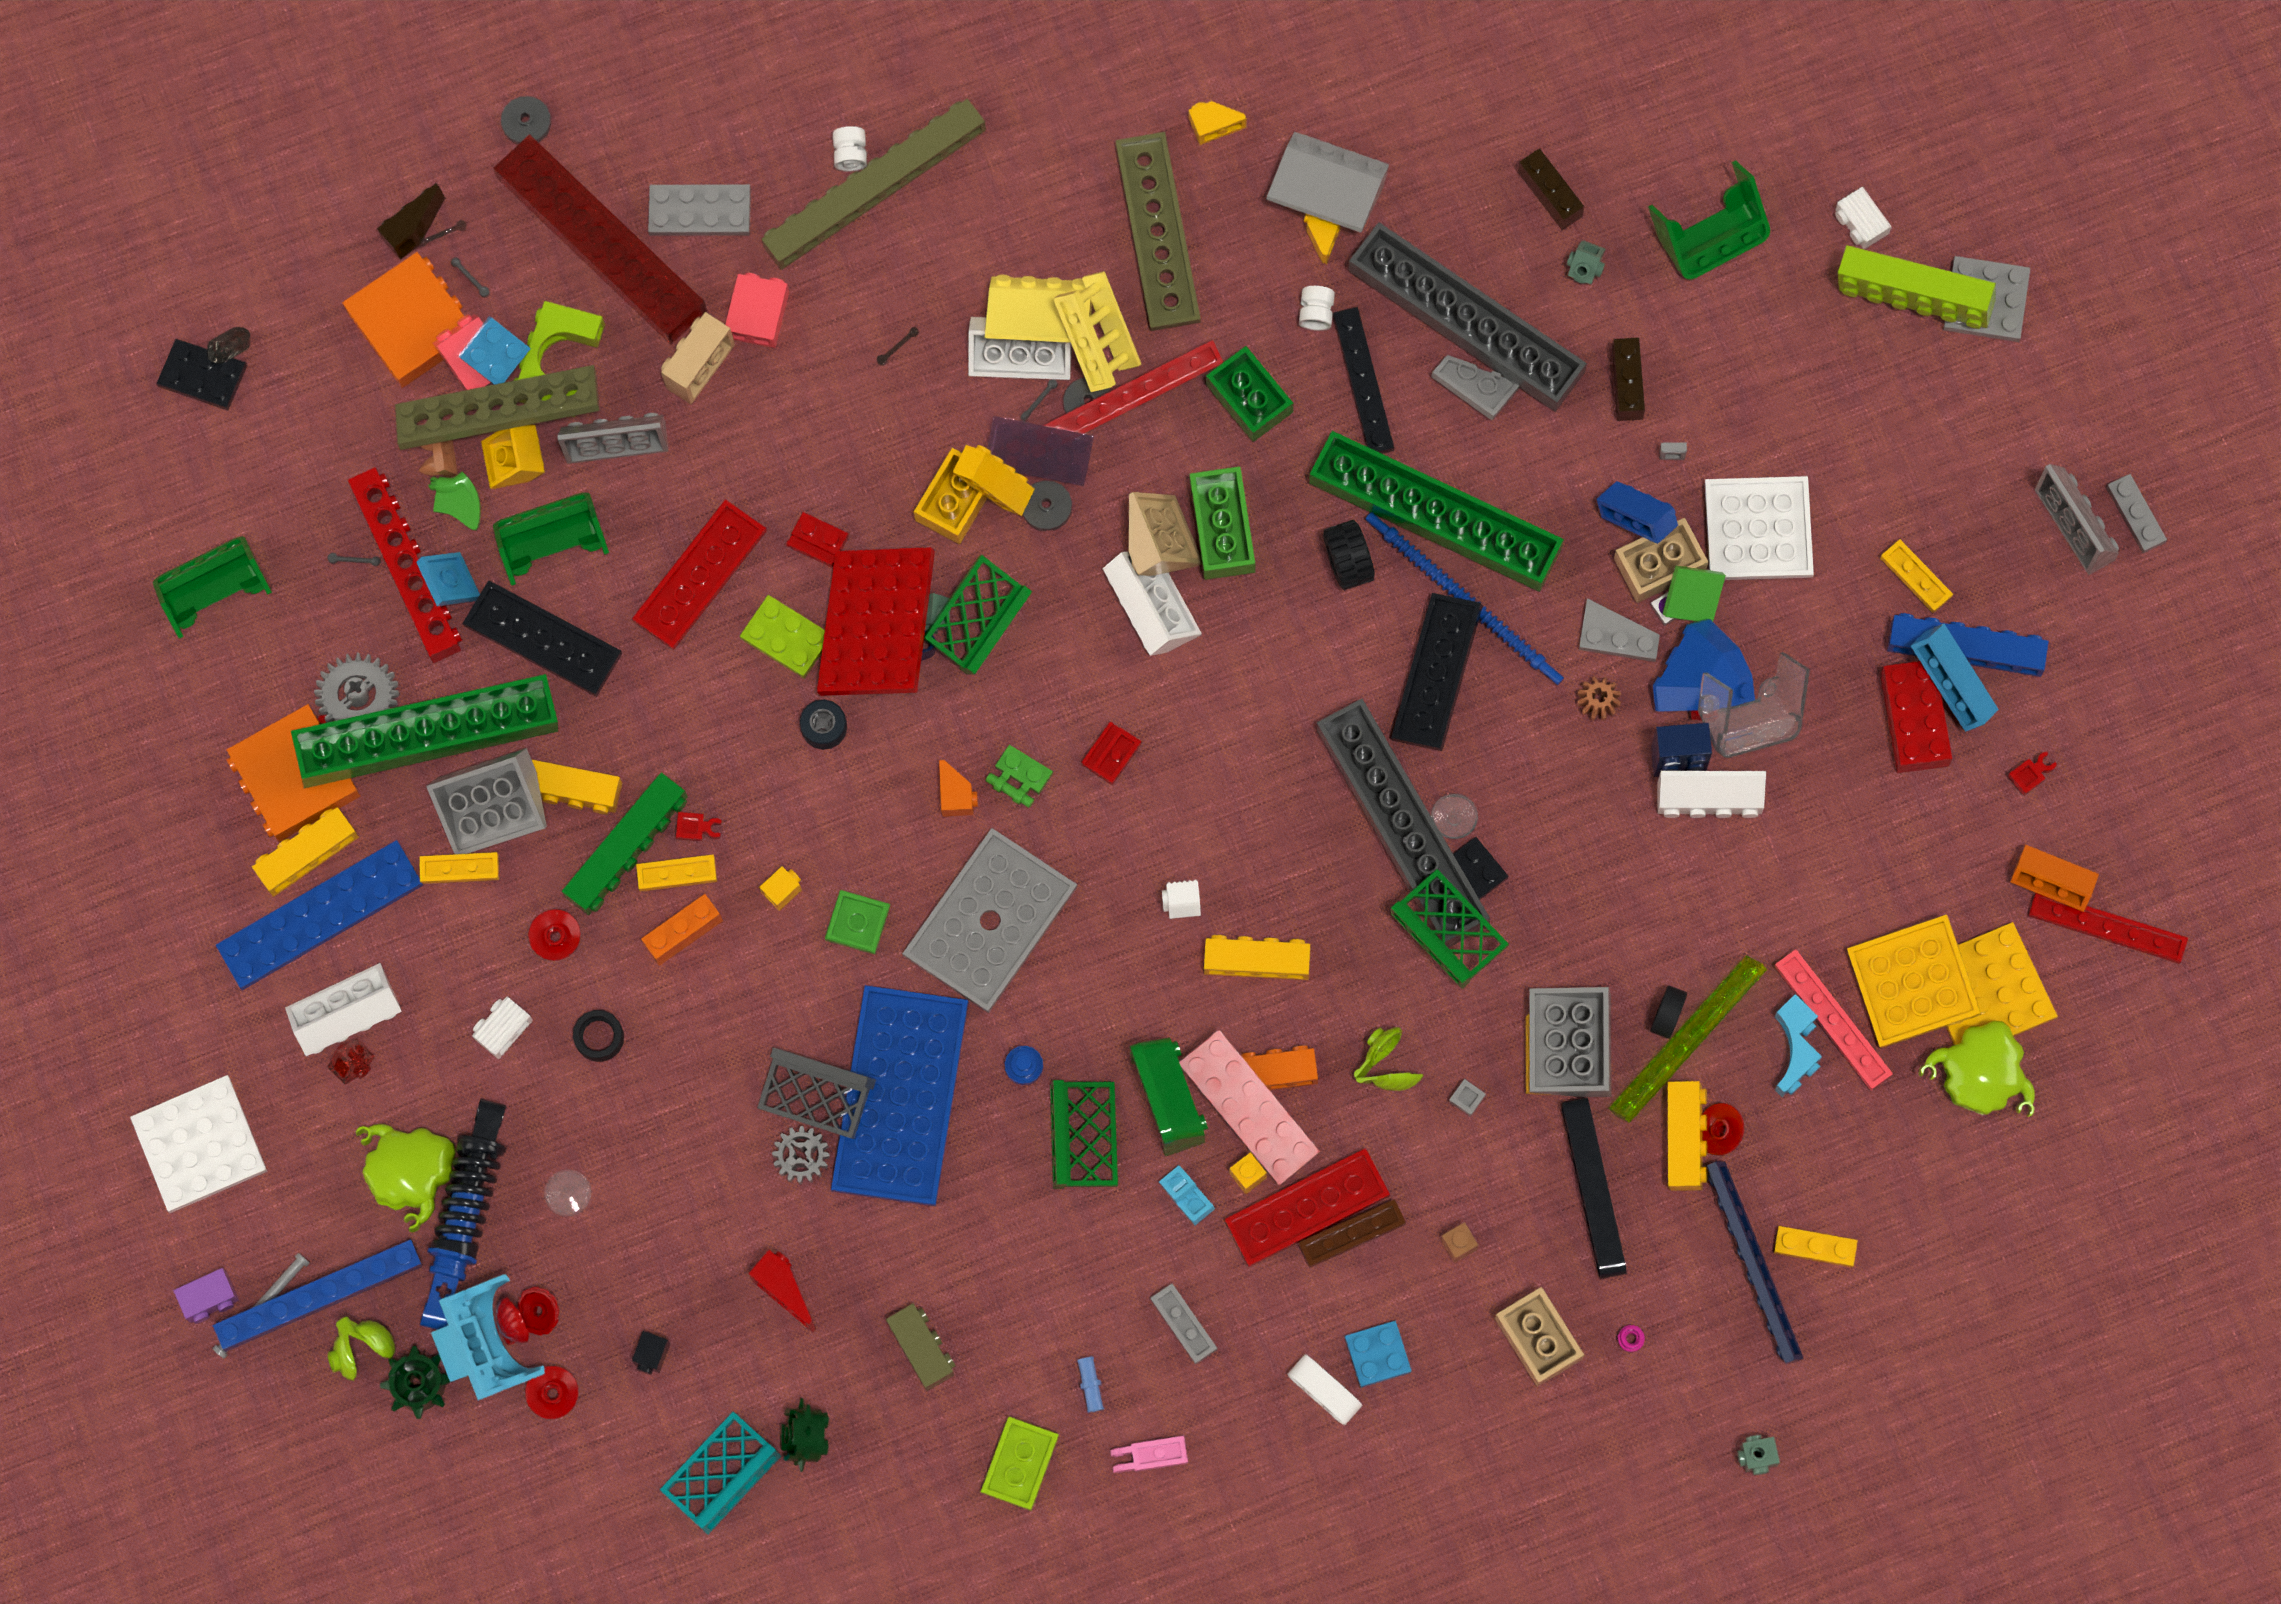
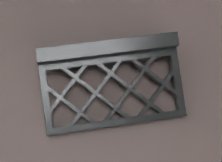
[757,1047,876,1139]

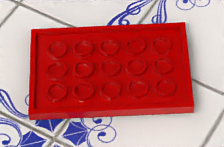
[817,547,935,696]

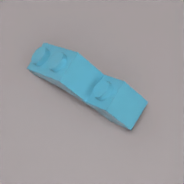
[1775,994,1822,1097]

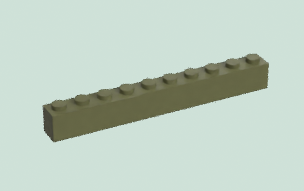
[762,98,986,270]

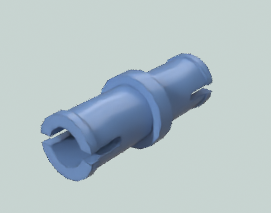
[1077,1357,1104,1413]

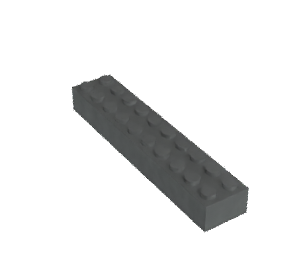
[1349,222,1587,412]
[1317,699,1490,948]

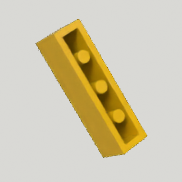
[953,445,1035,516]
[531,759,622,815]
[252,807,359,897]
[1204,935,1310,980]
[1668,1081,1707,1191]

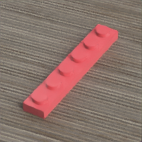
[1774,949,1893,1091]

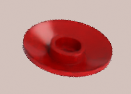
[528,909,581,961]
[1702,1103,1744,1156]
[525,1366,579,1419]

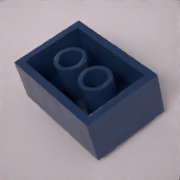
[1651,723,1712,777]

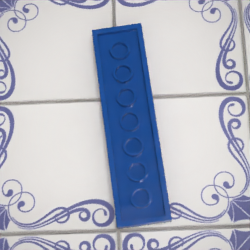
[216,840,423,990]

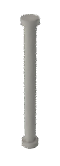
[212,1253,310,1359]

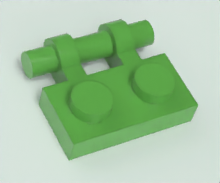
[986,745,1053,808]

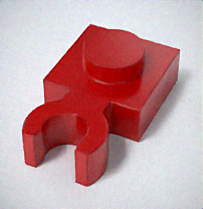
[2008,751,2057,796]
[676,812,722,841]

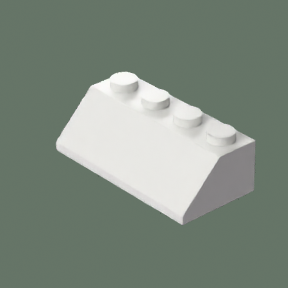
[969,317,1072,380]
[1102,551,1202,656]
[1657,771,1766,818]
[285,963,402,1057]

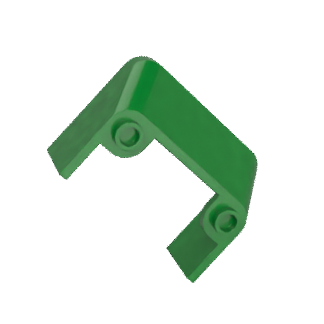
[1648,160,1770,280]
[493,492,609,586]
[153,536,272,639]
[1129,1037,1208,1157]

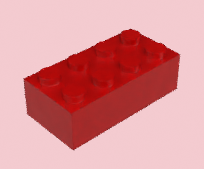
[1880,661,1952,773]

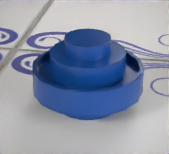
[1005,1046,1044,1085]

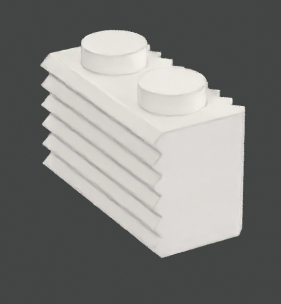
[1835,187,1891,249]
[1162,879,1201,919]
[472,997,533,1059]

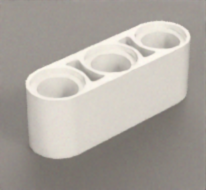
[1287,1354,1363,1426]

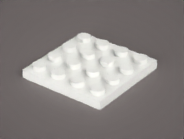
[1704,476,1814,580]
[130,1075,267,1213]

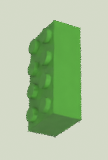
[1190,467,1255,580]

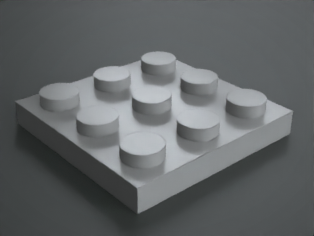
[1943,256,2030,342]

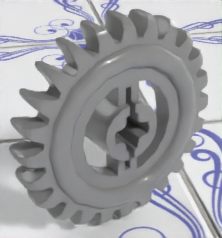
[314,653,400,723]

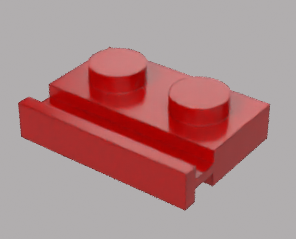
[786,512,849,568]
[1081,721,1142,785]

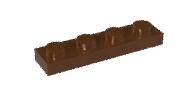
[1299,1199,1406,1268]

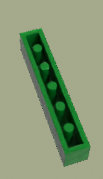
[562,772,688,916]

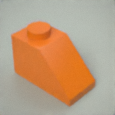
[939,760,978,817]

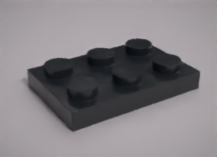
[156,339,247,411]
[1453,837,1509,900]

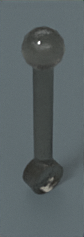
[419,220,467,247]
[877,327,919,366]

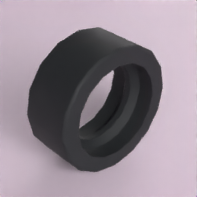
[1650,985,1687,1039]
[573,1010,624,1062]

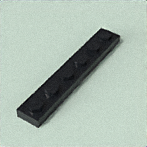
[1333,307,1394,454]

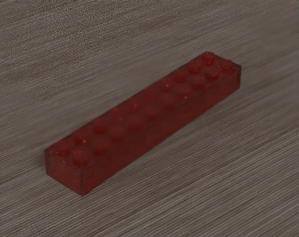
[493,134,707,345]

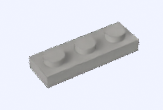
[2106,474,2167,553]
[1150,1284,1218,1365]

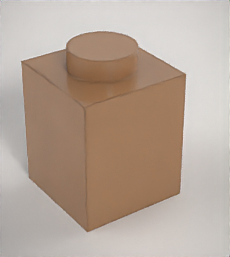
[1441,1222,1478,1263]

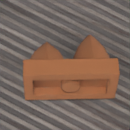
[419,440,458,478]

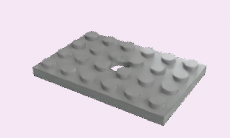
[902,828,1078,1013]

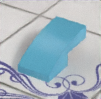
[1159,1165,1215,1226]

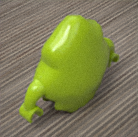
[1918,1020,2035,1117]
[356,1124,456,1233]

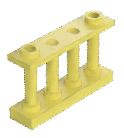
[1053,271,1141,392]

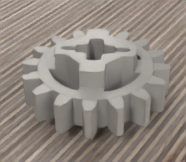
[772,1126,830,1184]

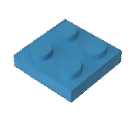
[458,316,531,385]
[416,552,480,606]
[1345,1321,1412,1388]

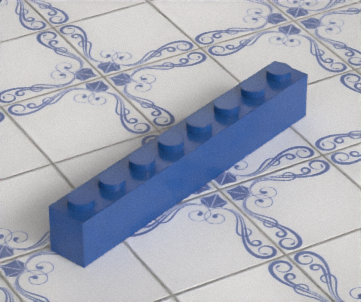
[213,1240,423,1352]

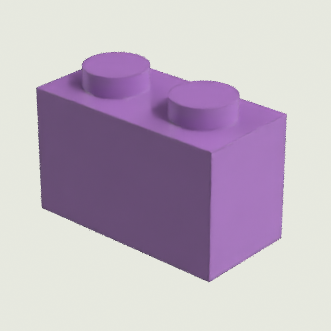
[173,1268,239,1324]

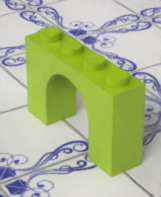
[514,301,605,417]

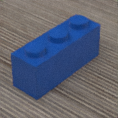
[1596,481,1678,544]

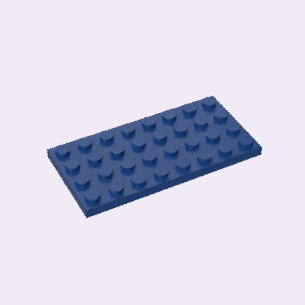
[831,985,969,1207]

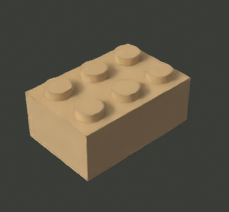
[661,312,735,405]
[1614,518,1708,603]
[1495,1287,1584,1387]

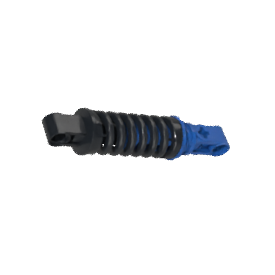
[420,1099,507,1330]

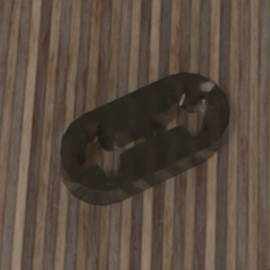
[207,327,250,363]

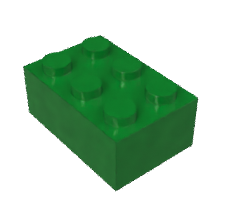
[1206,346,1293,442]

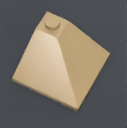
[1129,492,1202,576]

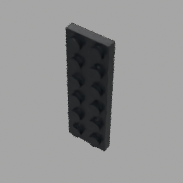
[463,580,622,697]
[1391,593,1483,751]

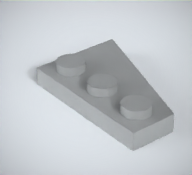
[1431,355,1520,420]
[1579,598,1660,662]

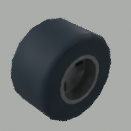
[800,699,847,750]

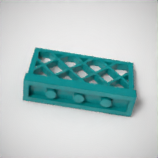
[660,1411,781,1535]

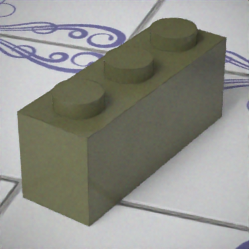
[886,1303,956,1391]

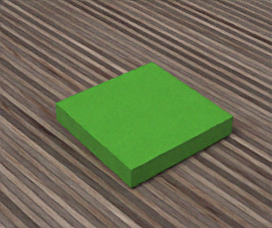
[1663,565,1726,621]
[825,890,890,955]

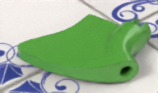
[429,471,481,531]

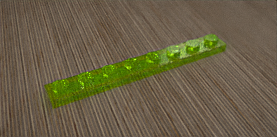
[1609,955,1767,1123]

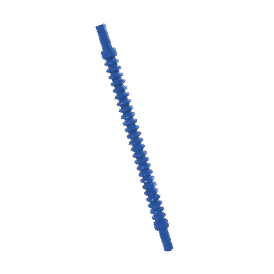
[1365,512,1564,685]

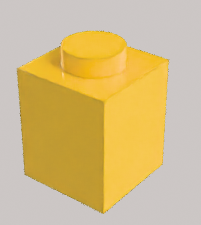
[759,866,802,911]
[1230,1152,1267,1194]

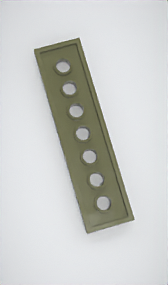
[1115,132,1201,331]
[395,365,600,450]

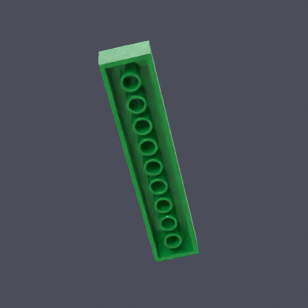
[1309,431,1564,592]
[291,674,558,789]

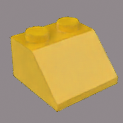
[481,424,545,489]

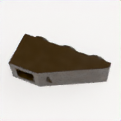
[376,183,445,260]

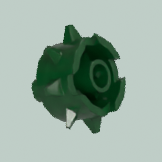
[380,1346,451,1419]
[780,1398,829,1472]

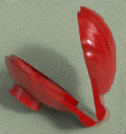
[496,1287,560,1346]

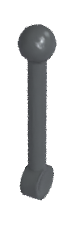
[451,257,490,298]
[1020,379,1058,422]
[328,553,381,566]

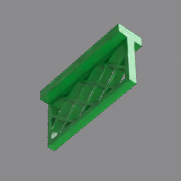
[924,555,1032,675]
[1391,869,1509,989]
[1050,1080,1118,1189]

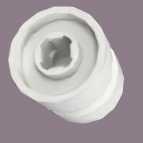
[833,126,867,171]
[1299,286,1335,331]

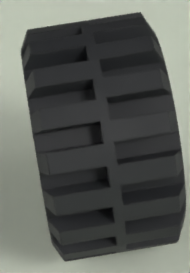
[1323,520,1375,590]

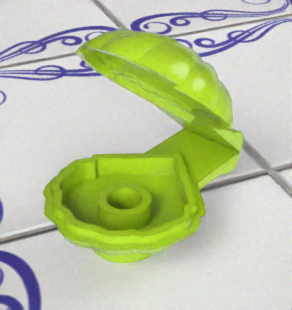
[1354,1027,1423,1091]
[328,1317,395,1381]

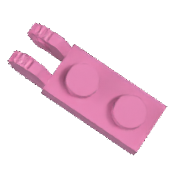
[1110,1436,1188,1473]

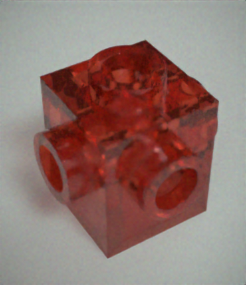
[327,1039,375,1085]

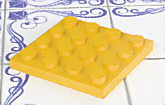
[1847,915,1981,1048]
[1946,922,2058,1045]

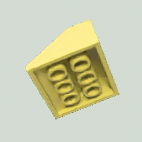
[985,275,1092,343]

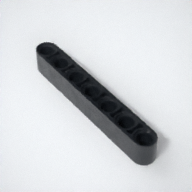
[1561,1098,1627,1279]

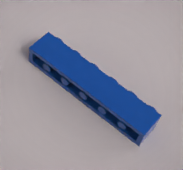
[1887,613,2049,677]

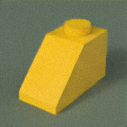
[1188,101,1246,145]
[1304,214,1341,264]

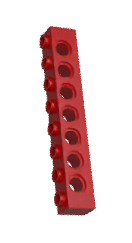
[348,467,462,664]

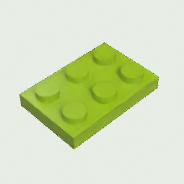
[740,595,825,679]
[981,1416,1059,1511]

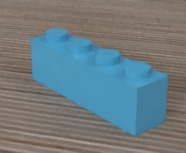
[1911,623,1999,732]

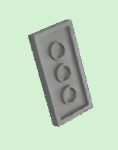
[648,184,751,236]

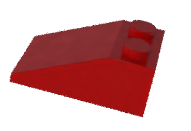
[748,1250,816,1333]

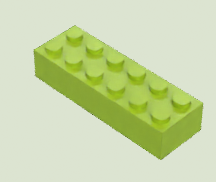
[1838,245,1996,329]

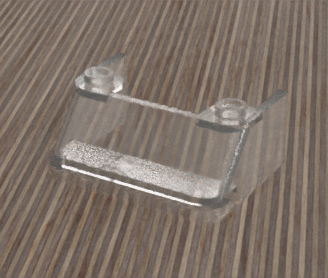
[1698,652,1810,758]

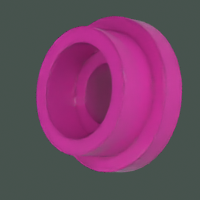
[1618,1325,1645,1352]

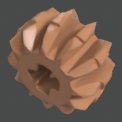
[1577,676,1621,721]

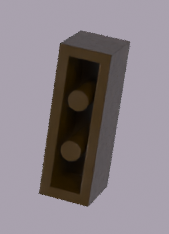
[1518,148,1584,231]
[1612,337,1645,421]

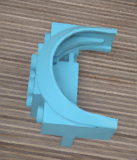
[431,1274,544,1400]

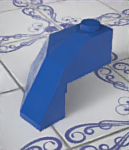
[1653,619,1755,712]

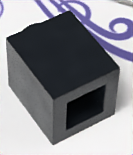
[632,1331,671,1375]

